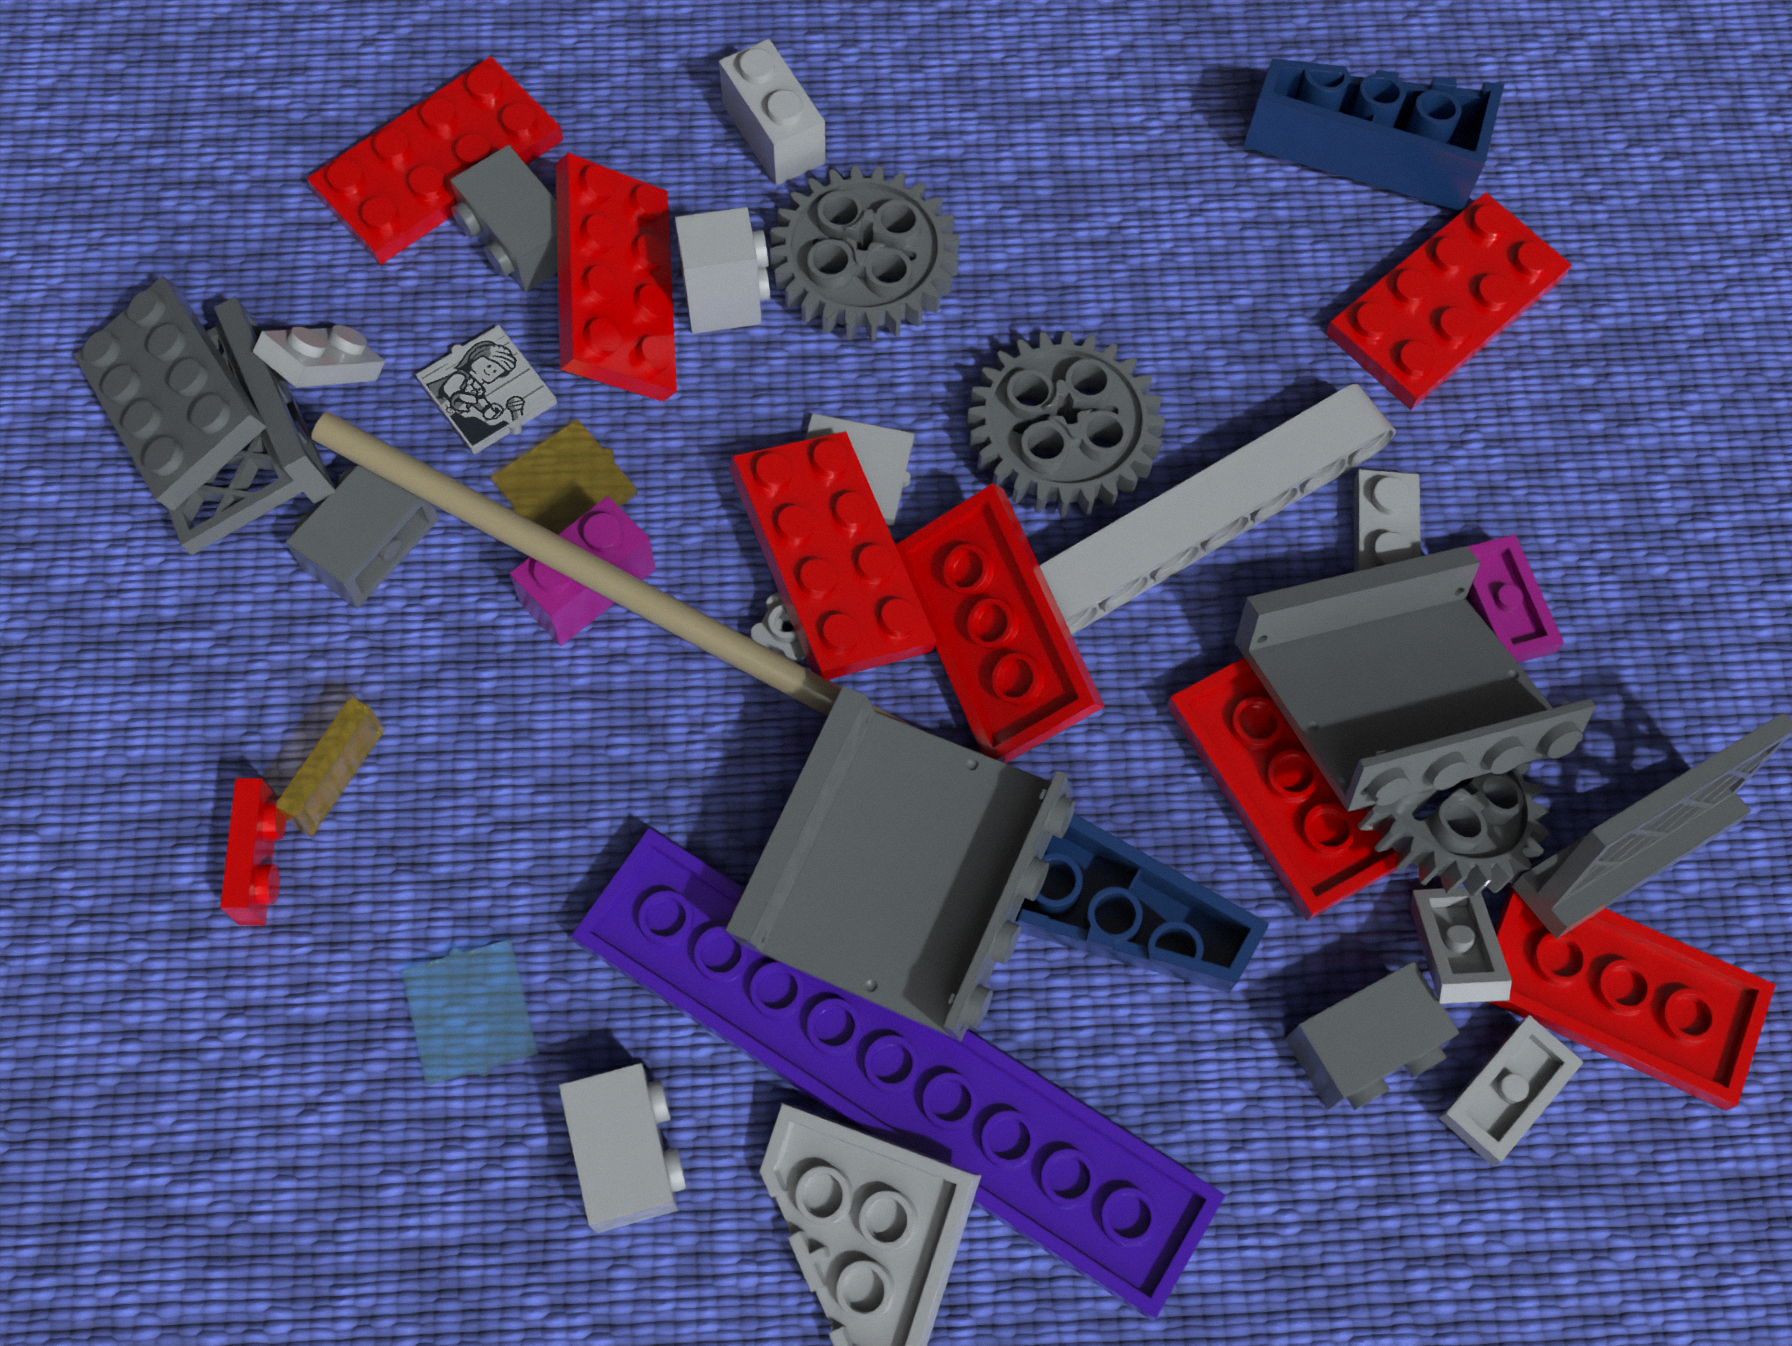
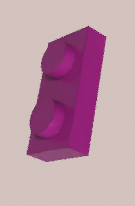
[1467,534,1564,663]

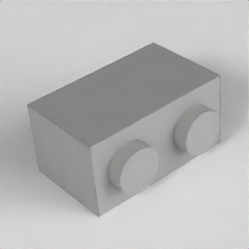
[719,39,825,186]
[675,207,770,334]
[559,1063,687,1233]

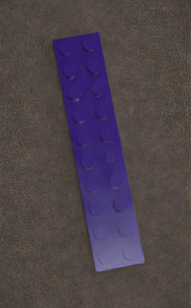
[571,828,1226,1321]

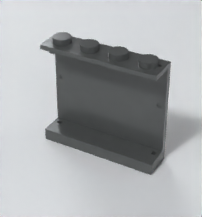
[1234,546,1596,812]
[725,686,1076,1042]

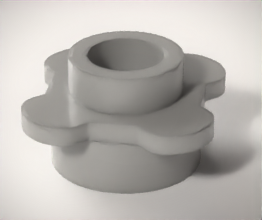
[751,593,806,662]

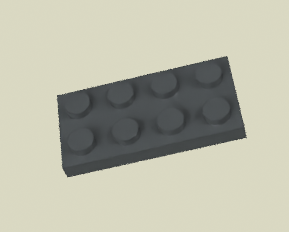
[74,276,267,511]

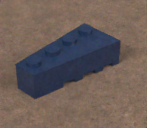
[1243,58,1504,211]
[1014,814,1270,993]

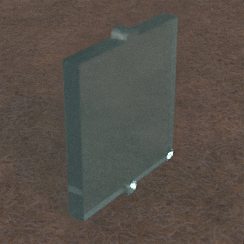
[402,939,538,1085]

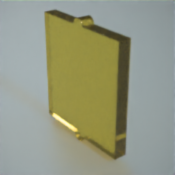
[491,419,638,535]

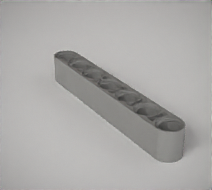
[1040,384,1396,635]

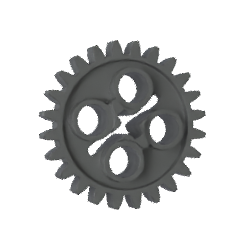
[769,165,959,341]
[967,330,1165,517]
[1357,763,1549,896]

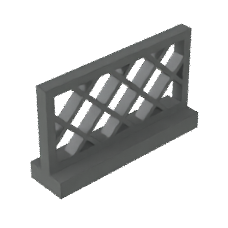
[167,296,336,556]
[1512,712,1792,939]

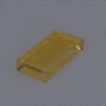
[276,697,385,837]

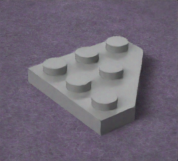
[760,1103,981,1346]

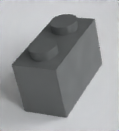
[450,145,558,292]
[286,465,439,609]
[1285,961,1459,1111]

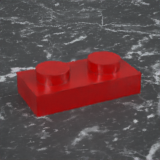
[220,778,286,925]

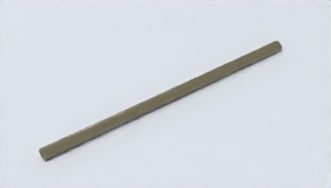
[311,411,918,729]

